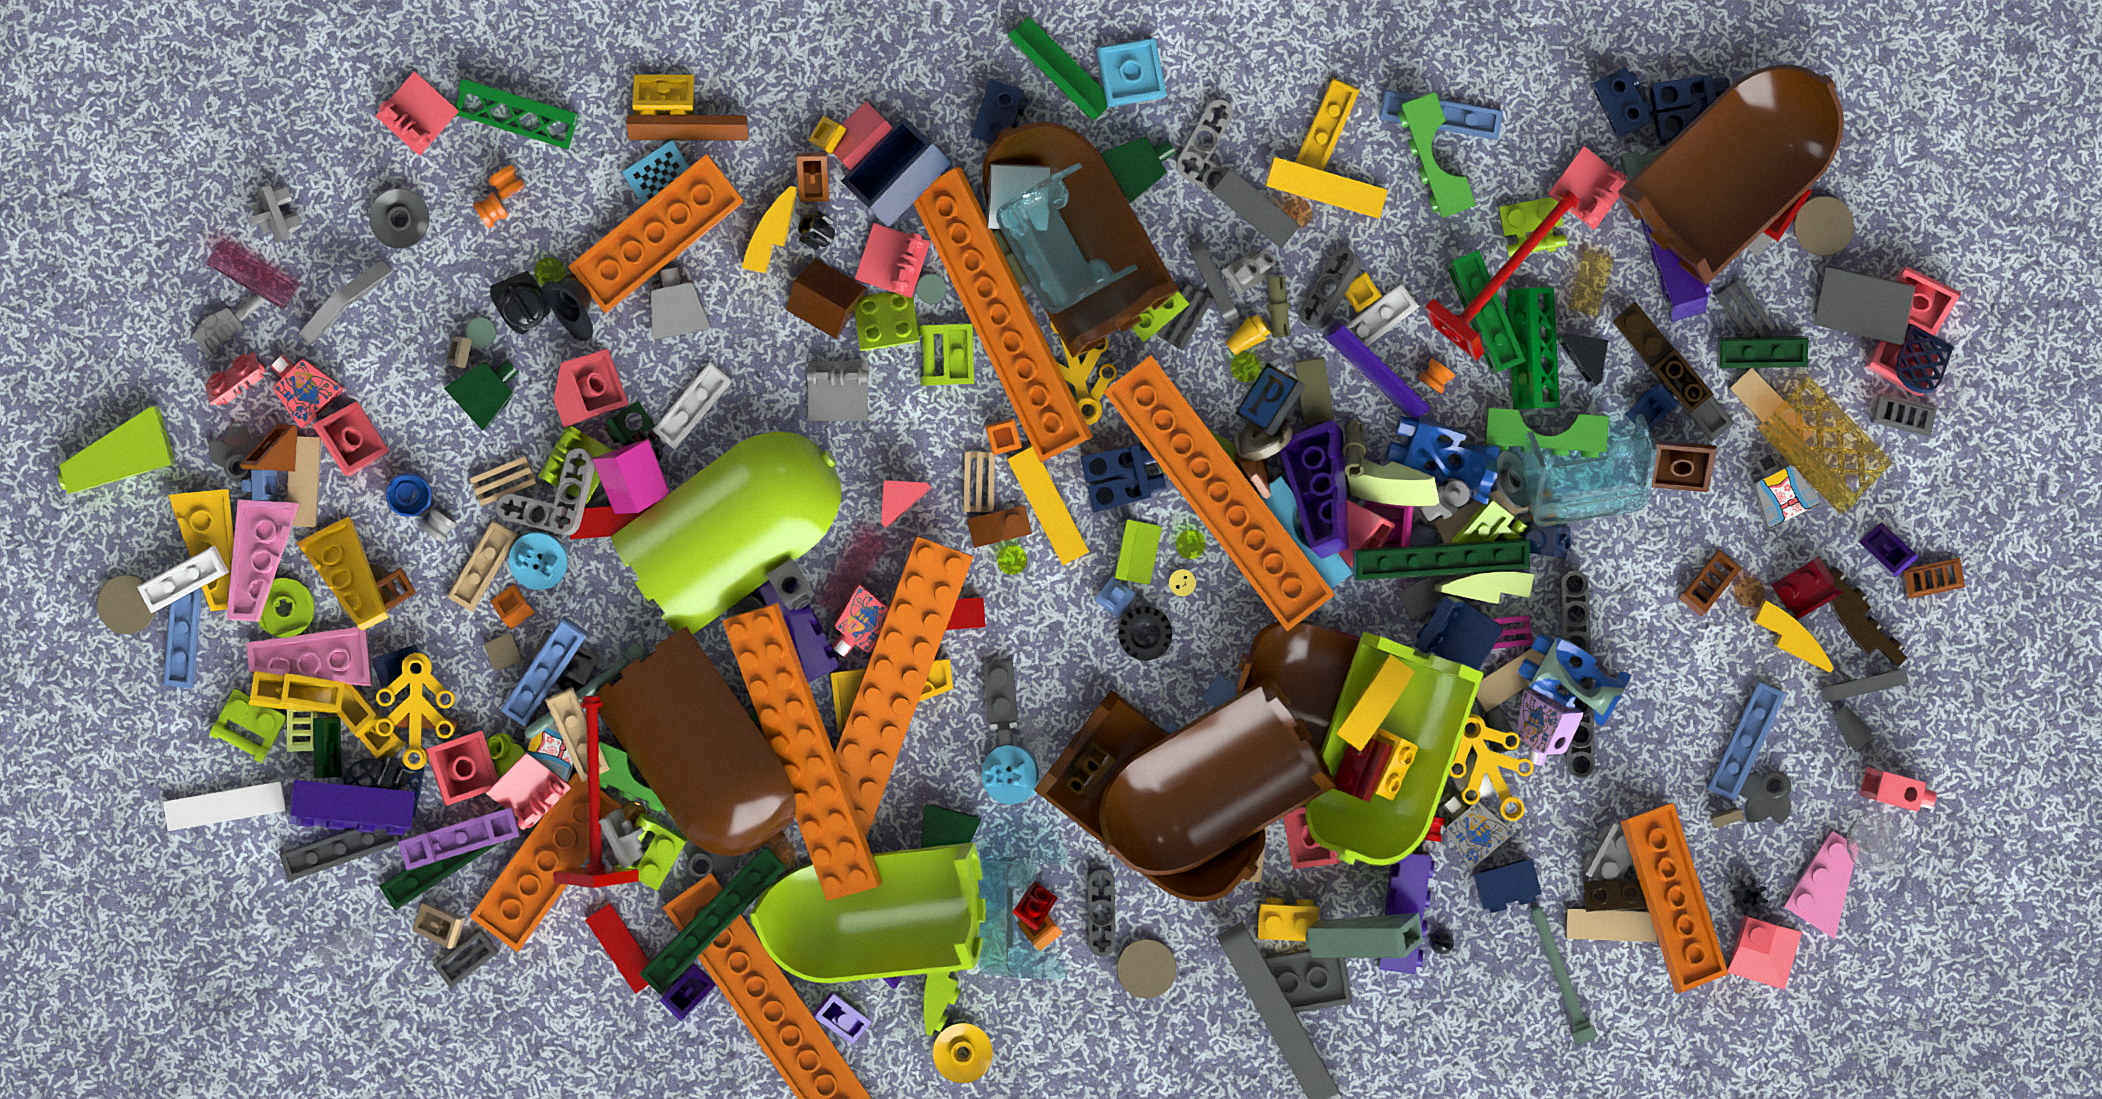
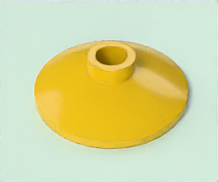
[933,1023,993,1083]

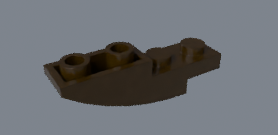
[1611,302,1714,414]
[1826,566,1908,666]

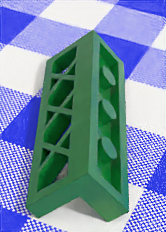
[1007,17,1107,123]
[456,78,579,150]
[1445,250,1525,375]
[1507,287,1560,410]

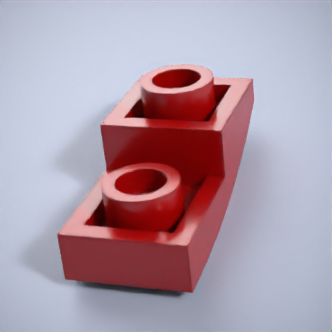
[945,597,986,631]
[1012,881,1058,930]

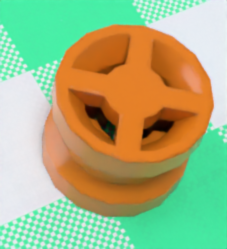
[488,165,525,201]
[473,191,509,229]
[1417,358,1455,395]

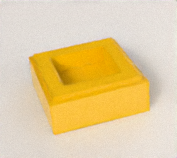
[808,115,847,154]
[1345,272,1382,313]

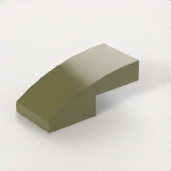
[1294,357,1334,425]

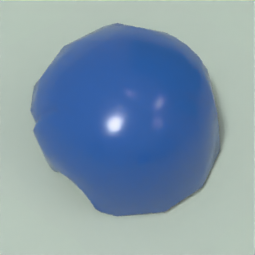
[386,472,432,517]

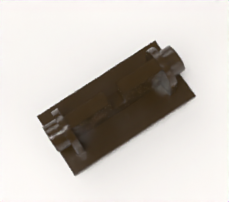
[1583,879,1646,912]

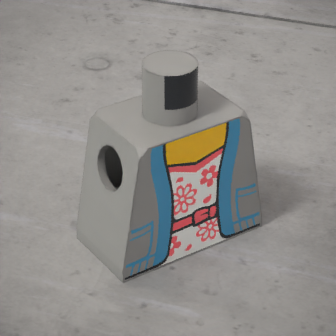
[1752,454,1822,530]
[512,718,575,781]

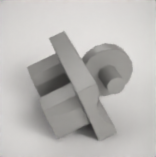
[248,185,302,243]
[1221,249,1276,296]
[1420,480,1471,522]
[599,808,645,869]

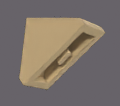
[412,903,466,949]

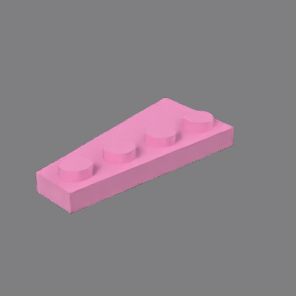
[227,500,299,622]
[246,627,373,687]

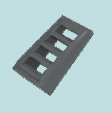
[1871,393,1938,437]

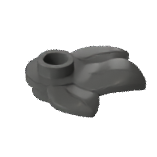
[209,422,266,482]
[1739,771,1792,824]
[683,836,741,880]

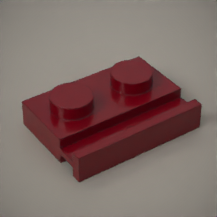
[1771,556,1843,620]
[1333,738,1393,803]

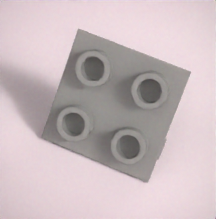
[807,361,868,422]

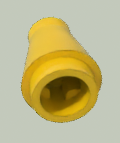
[1225,314,1271,356]

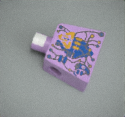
[1517,689,1583,765]

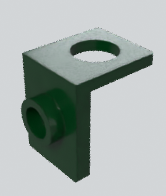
[605,401,654,446]

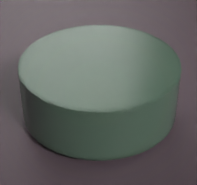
[916,274,947,304]
[465,317,497,348]

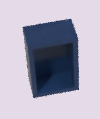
[841,116,952,228]

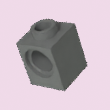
[766,559,815,610]

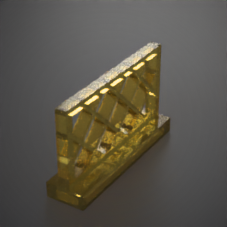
[1757,376,1893,514]

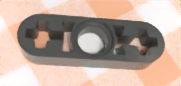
[1187,239,1240,324]
[1299,248,1361,330]
[1820,668,1909,703]
[1088,869,1116,957]

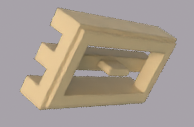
[964,452,995,512]
[470,456,537,506]

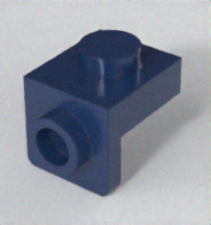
[1624,383,1679,435]
[1523,522,1572,558]
[372,644,422,687]

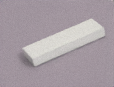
[1345,283,1419,347]
[653,362,733,450]
[137,546,229,613]

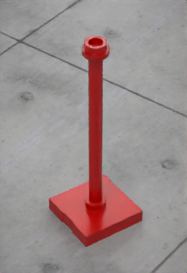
[1425,189,1580,361]
[553,695,639,888]

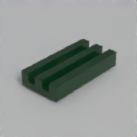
[313,717,342,778]

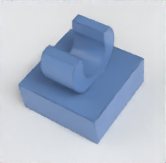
[241,470,278,501]
[1094,576,1136,618]

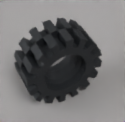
[1118,607,1173,661]

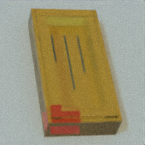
[1568,251,1614,317]

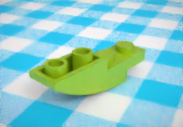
[923,971,962,1036]

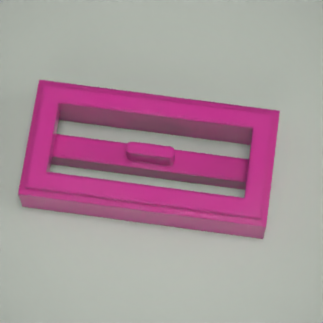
[1493,615,1533,649]

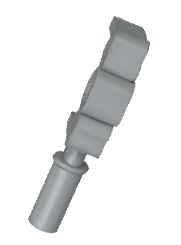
[192,290,269,356]

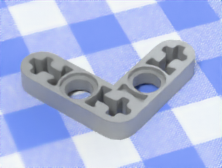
[1177,99,1252,195]
[299,260,393,345]
[496,448,595,535]

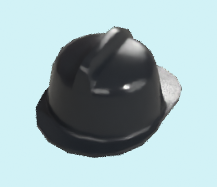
[490,271,550,335]
[541,273,593,341]

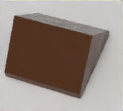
[786,258,867,340]
[1648,440,1717,492]

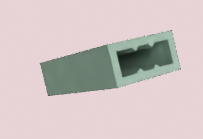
[1306,913,1424,958]

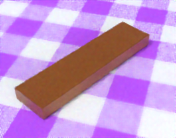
[626,115,749,141]

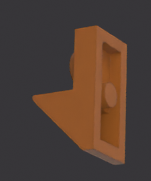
[967,505,1032,548]

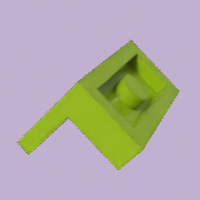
[1115,519,1162,585]

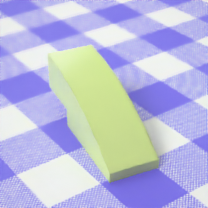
[1347,459,1439,506]
[1434,571,1534,604]

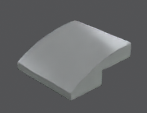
[986,163,1050,231]

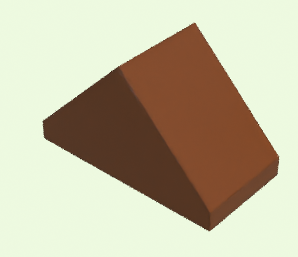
[796,152,829,202]
[239,424,297,472]

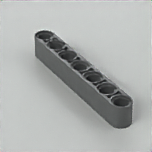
[1559,570,1595,778]
[1216,921,1343,1099]

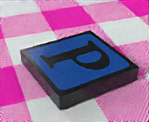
[1235,363,1306,436]

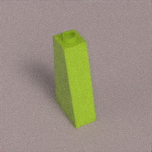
[57,406,176,494]

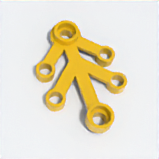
[1050,321,1117,425]
[375,652,456,770]
[1449,713,1534,821]

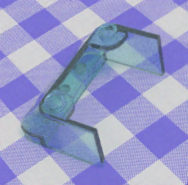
[996,163,1137,313]
[1522,414,1657,526]
[978,855,1068,979]

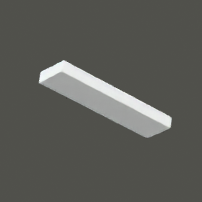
[163,781,287,831]

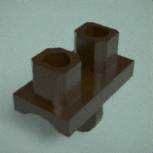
[1063,738,1118,796]

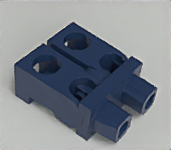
[1649,75,1730,143]
[1080,445,1167,513]

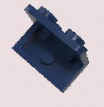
[1415,595,1503,671]

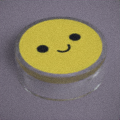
[1167,568,1198,598]

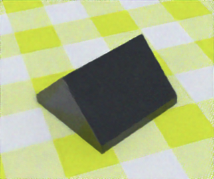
[1557,333,1608,387]

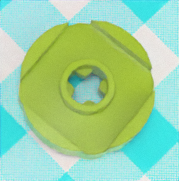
[258,578,316,638]

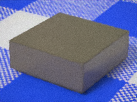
[446,335,472,369]
[483,632,523,672]
[1710,807,1744,828]

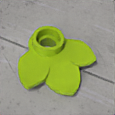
[487,733,525,779]

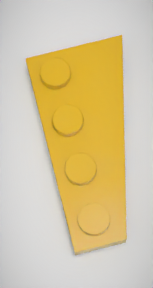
[167,489,234,611]
[296,516,389,631]
[830,658,954,732]

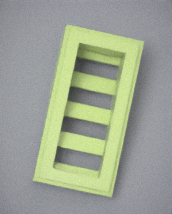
[287,710,319,752]

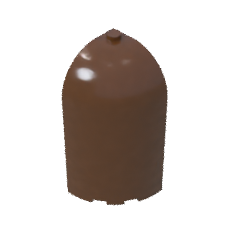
[1618,64,1844,285]
[982,122,1179,358]
[1236,620,1360,756]
[596,626,796,856]
[1099,676,1336,875]
[1034,690,1266,902]

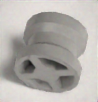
[419,507,457,544]

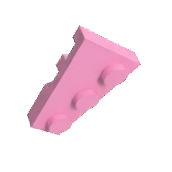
[1783,830,1858,939]

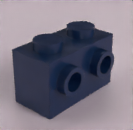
[1591,67,1654,139]
[971,79,1028,145]
[1472,857,1542,913]

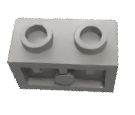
[1582,821,1632,881]

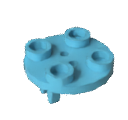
[508,531,568,590]
[981,745,1039,805]

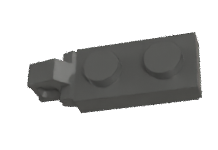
[983,660,1018,745]

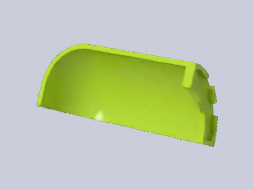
[611,432,842,635]
[1306,632,1484,865]
[750,842,986,983]

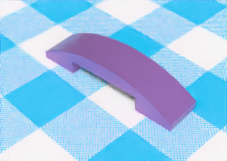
[398,807,521,871]

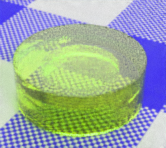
[534,257,565,285]
[1230,352,1261,382]
[1176,529,1206,559]
[997,545,1027,575]

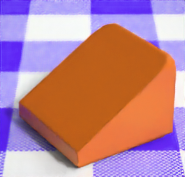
[985,417,1022,456]
[490,584,535,630]
[1017,915,1063,951]

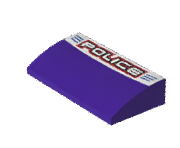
[1321,319,1431,419]

